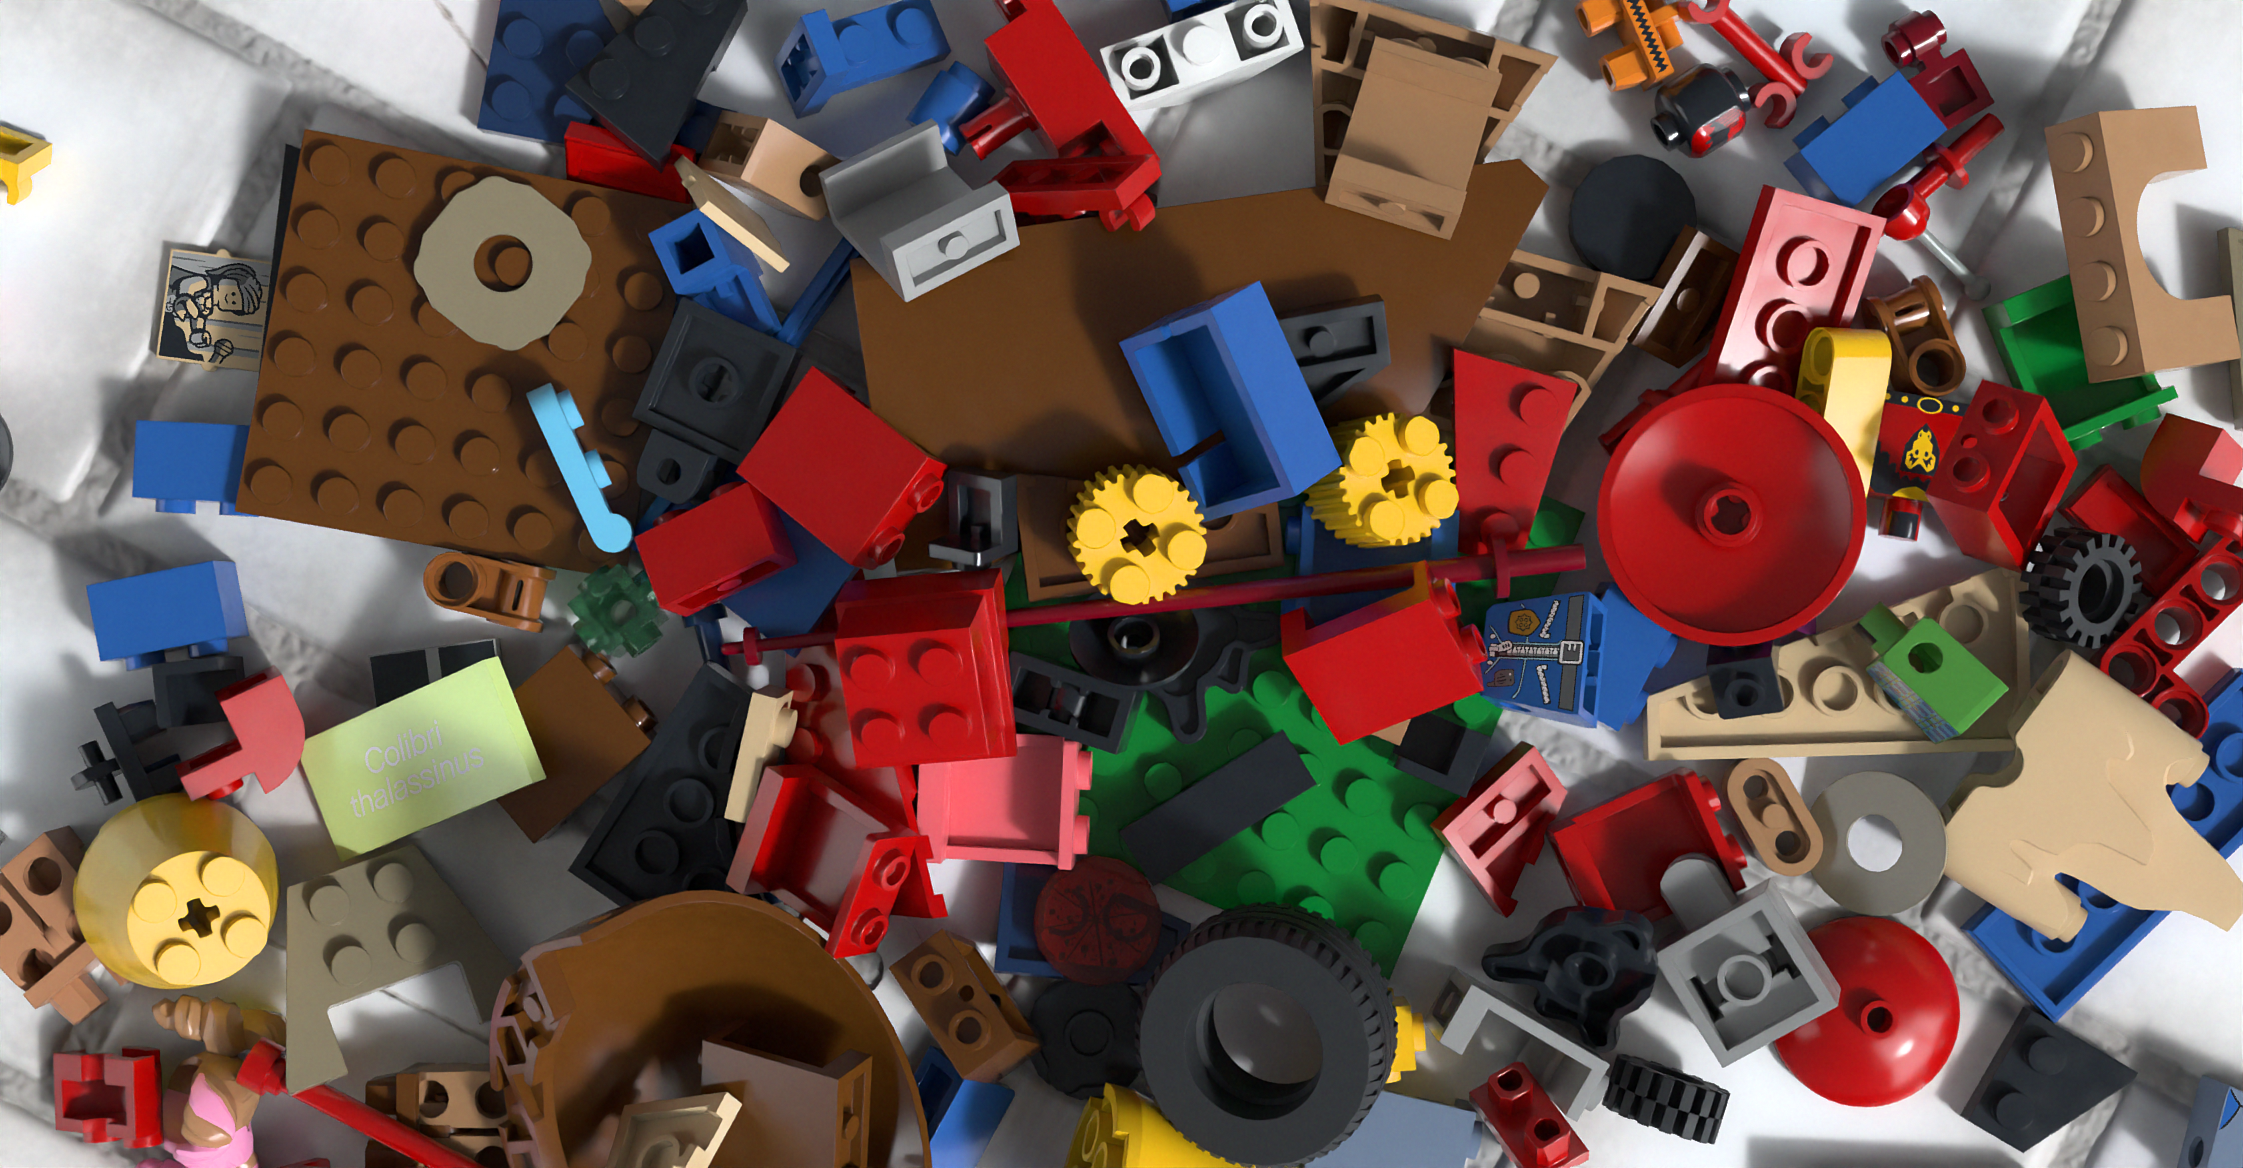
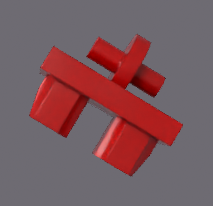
[1469,1061,1589,1168]

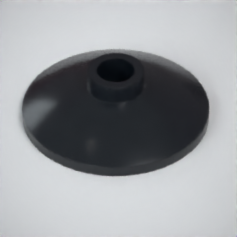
[1068,592,1199,691]

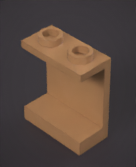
[1324,36,1503,240]

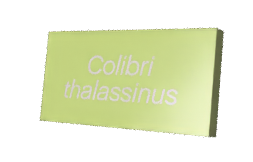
[300,656,546,863]

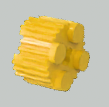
[1303,412,1459,548]
[1067,464,1207,605]

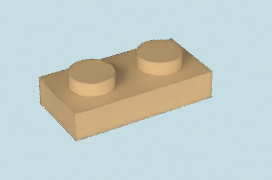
[724,684,797,824]

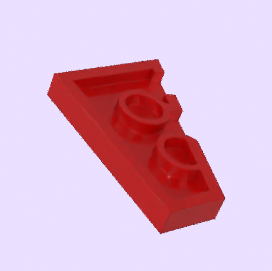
[1450,346,1578,555]

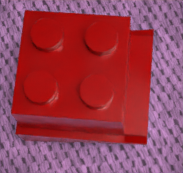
[834,567,1018,769]

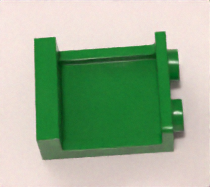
[1981,273,2178,452]

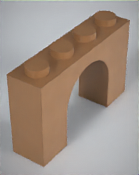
[2044,105,2241,384]

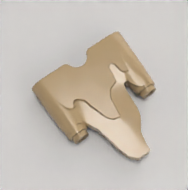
[1939,649,2243,942]

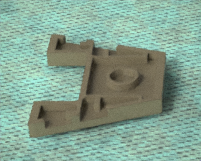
[286,844,517,1097]

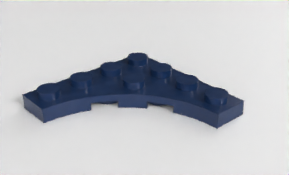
[477,0,739,165]

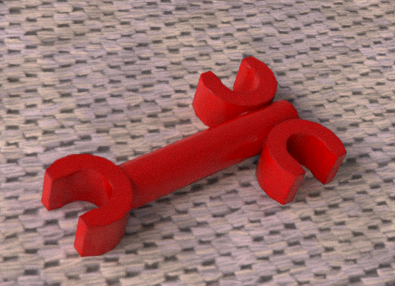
[1676,0,1834,129]

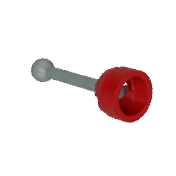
[1871,183,1991,301]

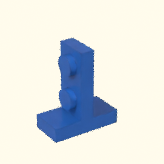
[773,0,951,119]

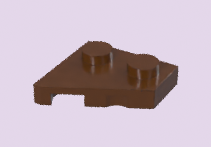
[1627,224,1740,369]

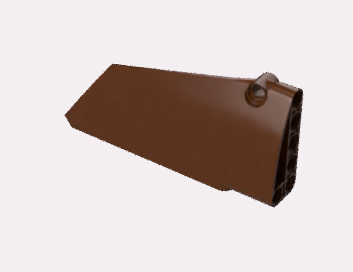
[849,159,1550,577]

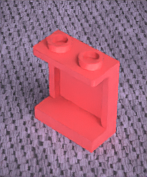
[917,732,1093,870]

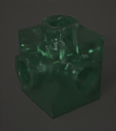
[567,563,670,659]

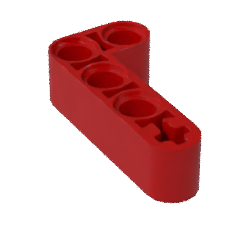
[2088,534,2243,739]

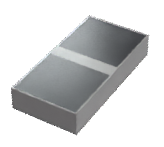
[368,638,504,708]

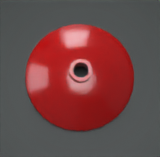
[1773,915,1960,1107]

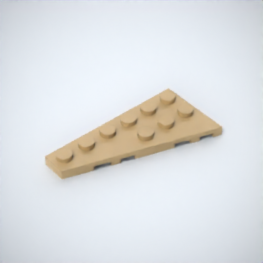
[1642,566,2031,761]

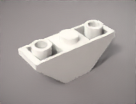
[1100,0,1304,112]

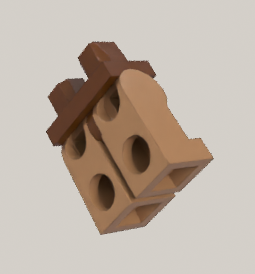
[365,1062,510,1168]

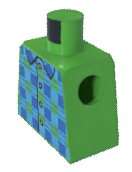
[1852,601,2009,744]

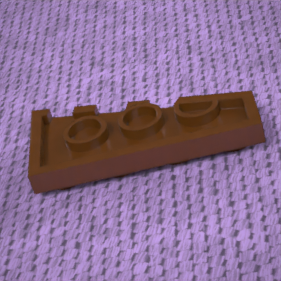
[1010,471,1285,602]

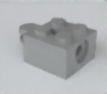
[1655,852,1841,1068]

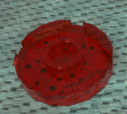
[1033,856,1162,987]

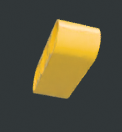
[1795,327,1892,497]

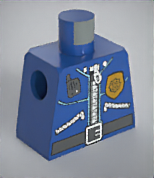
[1479,592,1608,729]

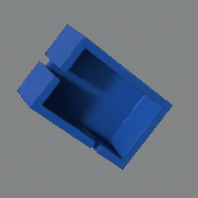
[1119,280,1343,522]

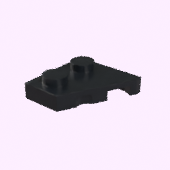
[1274,294,1391,411]
[1960,1007,2138,1153]

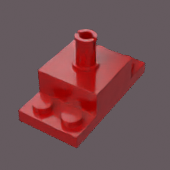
[958,0,1160,192]

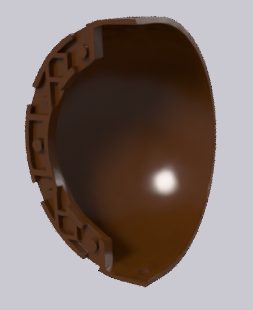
[489,890,932,1168]

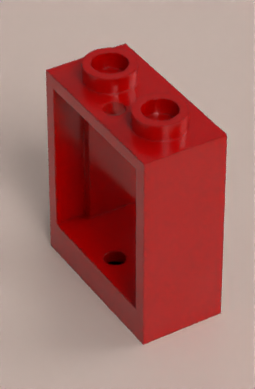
[1925,379,2079,573]

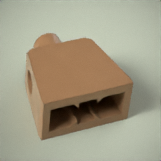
[696,110,843,222]

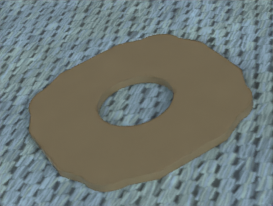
[414,176,592,351]

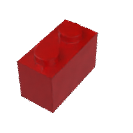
[634,481,798,617]

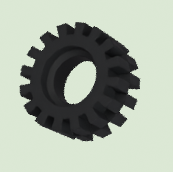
[2019,526,2142,649]
[1602,1054,1731,1144]

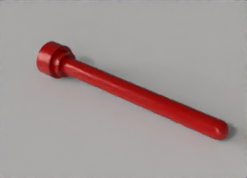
[236,1037,488,1168]

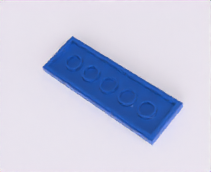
[1959,668,2243,1024]

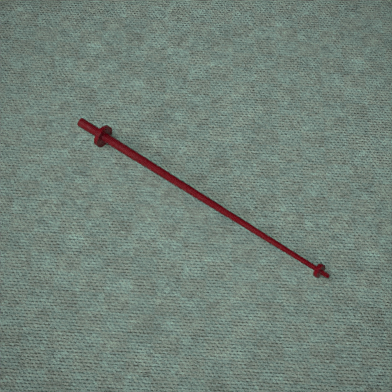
[721,532,1586,666]

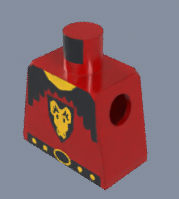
[1867,390,1977,542]

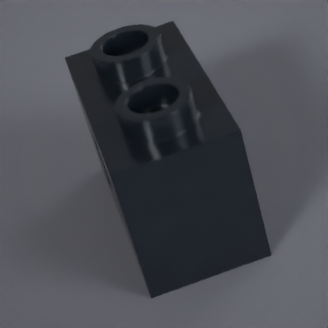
[1009,650,1146,755]

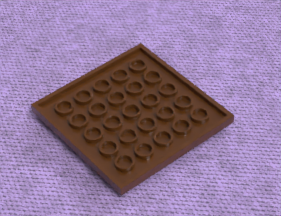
[234,129,694,580]

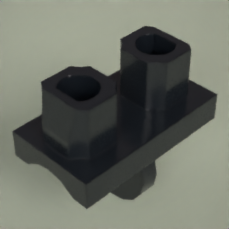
[70,699,186,806]

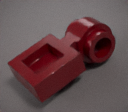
[1881,10,1995,132]

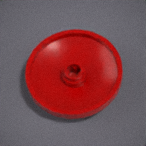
[1597,383,1867,646]

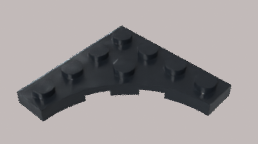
[567,659,763,906]

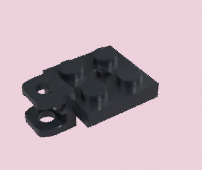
[632,297,804,505]

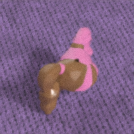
[134,994,286,1168]

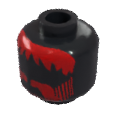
[1650,63,1751,159]

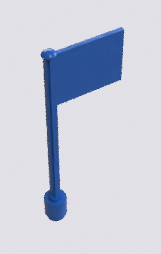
[630,61,996,658]

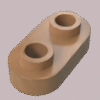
[1721,758,1823,877]

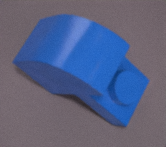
[648,208,783,335]

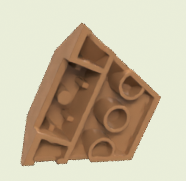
[1309,0,1559,186]
[1420,249,1664,434]

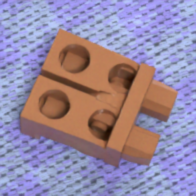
[0,825,131,1025]

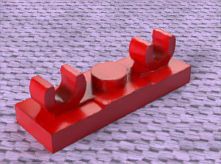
[984,154,1162,232]

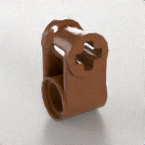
[1861,275,1967,399]
[423,552,557,633]

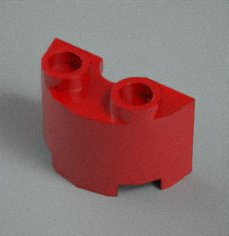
[53,1046,164,1148]

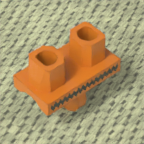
[1574,0,1686,92]

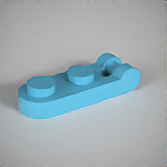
[526,382,635,553]

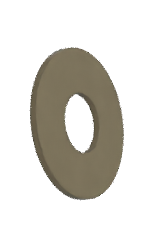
[1809,771,1948,916]

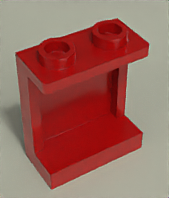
[736,365,950,571]
[1280,560,1488,746]
[725,764,919,959]
[1545,766,1748,923]

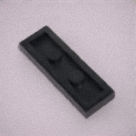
[1119,729,1317,886]

